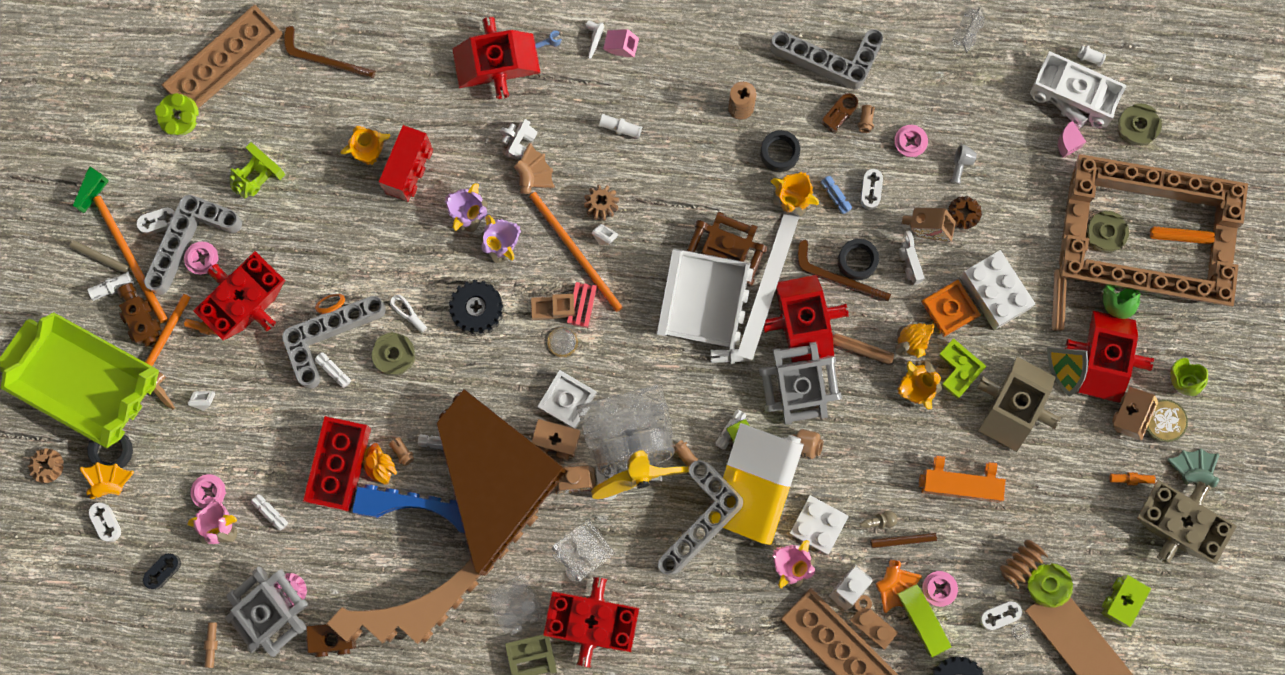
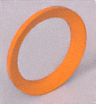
[315,294,345,314]

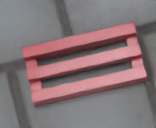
[567,282,597,328]

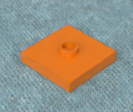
[921,279,981,337]

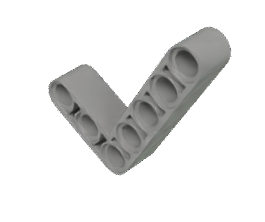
[770,29,883,90]
[144,195,242,295]
[282,296,386,389]
[658,460,743,575]

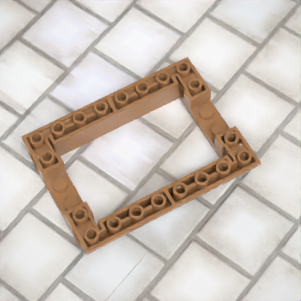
[1059,154,1248,307]

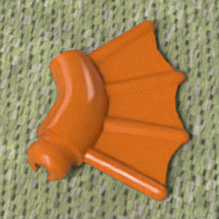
[876,560,922,613]

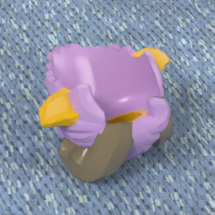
[445,183,489,232]
[479,215,521,263]

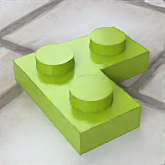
[938,338,986,399]

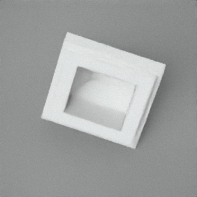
[592,224,618,245]
[188,391,215,411]

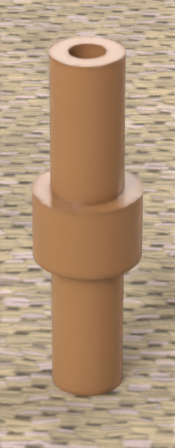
[204,623,218,668]

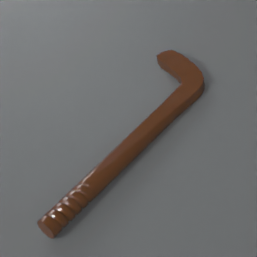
[284,26,376,78]
[798,240,891,302]

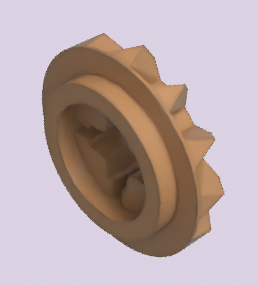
[28,448,64,483]

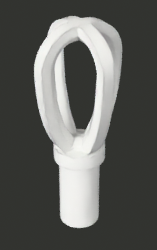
[390,295,427,333]

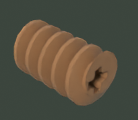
[728,81,757,120]
[1000,540,1048,589]

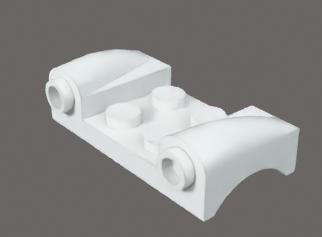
[1030,51,1127,128]

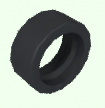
[760,130,801,172]
[838,238,879,281]
[87,434,133,468]

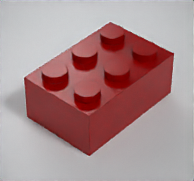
[379,125,433,203]

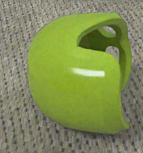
[1170,358,1208,397]

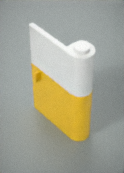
[711,423,804,545]

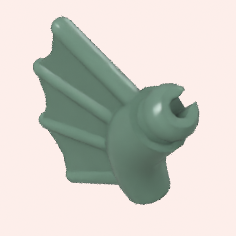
[1167,448,1219,488]

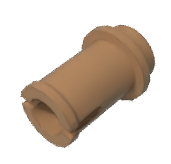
[857,105,875,133]
[389,437,414,466]
[672,440,699,467]

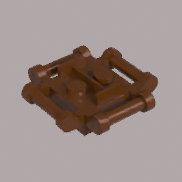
[687,211,768,287]

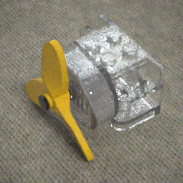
[576,383,689,499]

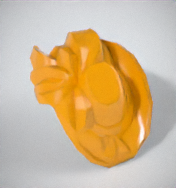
[363,443,397,485]

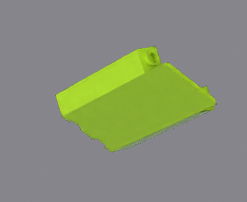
[0,312,159,448]

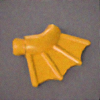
[80,462,134,499]

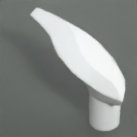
[586,20,604,59]

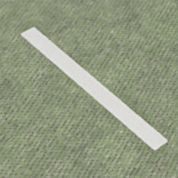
[737,212,799,360]

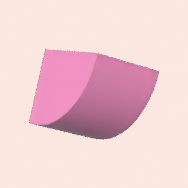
[603,29,639,57]
[1058,121,1086,158]

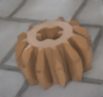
[584,184,619,221]

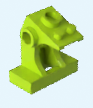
[229,142,286,199]

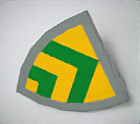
[1047,347,1088,397]

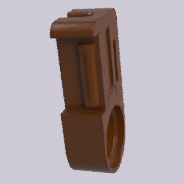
[822,93,858,134]

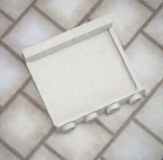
[657,249,753,349]

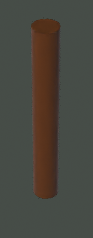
[870,533,937,548]

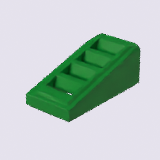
[73,166,109,214]

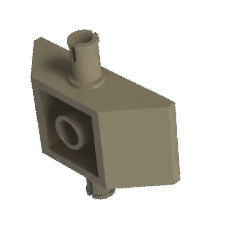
[976,356,1061,452]
[1137,480,1237,564]

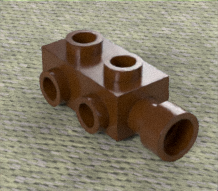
[117,283,161,347]

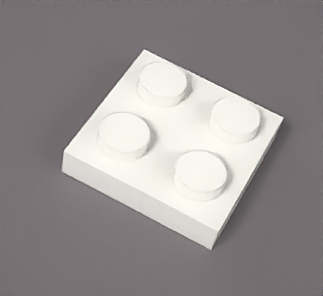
[538,370,597,429]
[789,495,849,555]

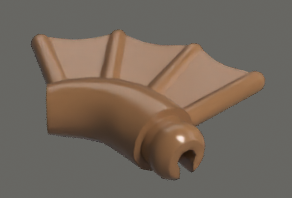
[513,143,555,194]

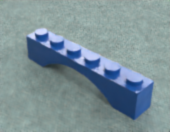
[352,484,466,535]

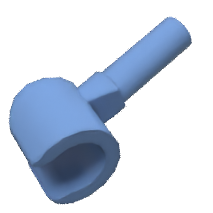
[535,31,562,49]

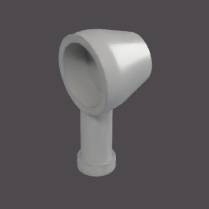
[950,144,977,185]

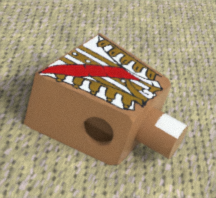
[902,208,956,242]
[555,465,597,495]

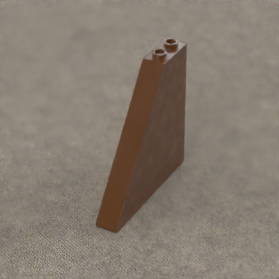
[437,389,567,576]

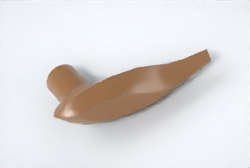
[153,372,175,410]

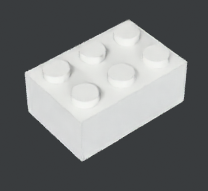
[960,250,1035,330]

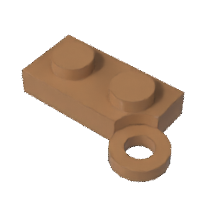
[849,595,898,650]

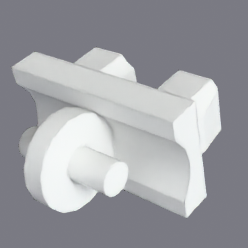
[500,119,538,159]

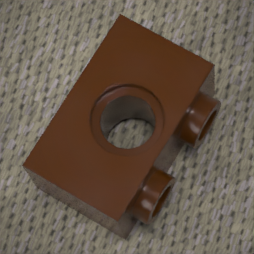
[306,624,356,657]

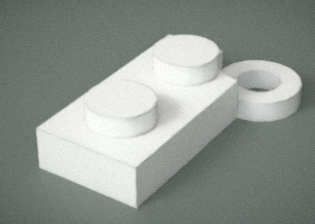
[899,230,925,285]

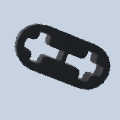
[143,553,181,590]

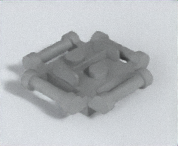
[759,342,842,425]
[225,566,308,657]

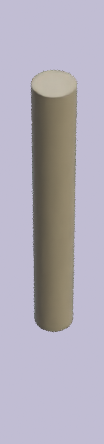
[70,240,130,273]

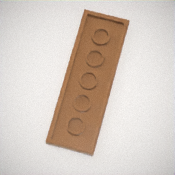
[162,4,283,108]
[780,588,898,675]
[1024,597,1133,675]

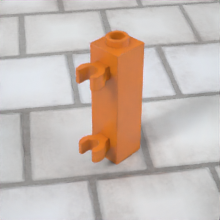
[918,456,1006,503]

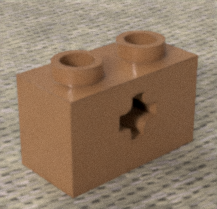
[1112,387,1158,441]
[532,419,581,460]

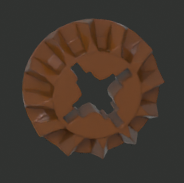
[948,195,982,229]

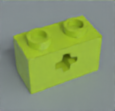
[1101,575,1151,628]

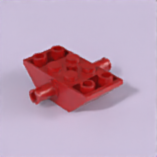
[452,17,541,99]
[193,251,286,341]
[763,275,849,362]
[1065,311,1154,403]
[543,577,639,668]

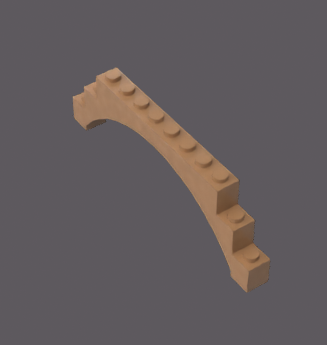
[327,509,539,644]

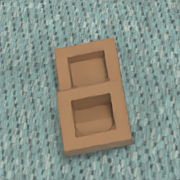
[531,294,574,320]

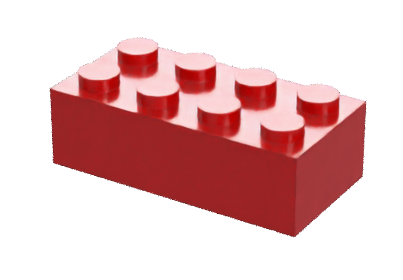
[303,416,371,513]

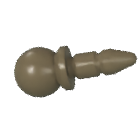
[859,511,898,529]

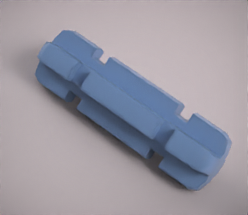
[821,176,852,214]

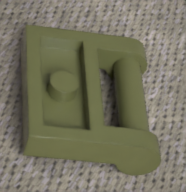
[505,635,557,675]

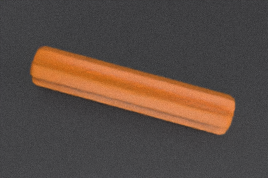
[1150,226,1215,244]

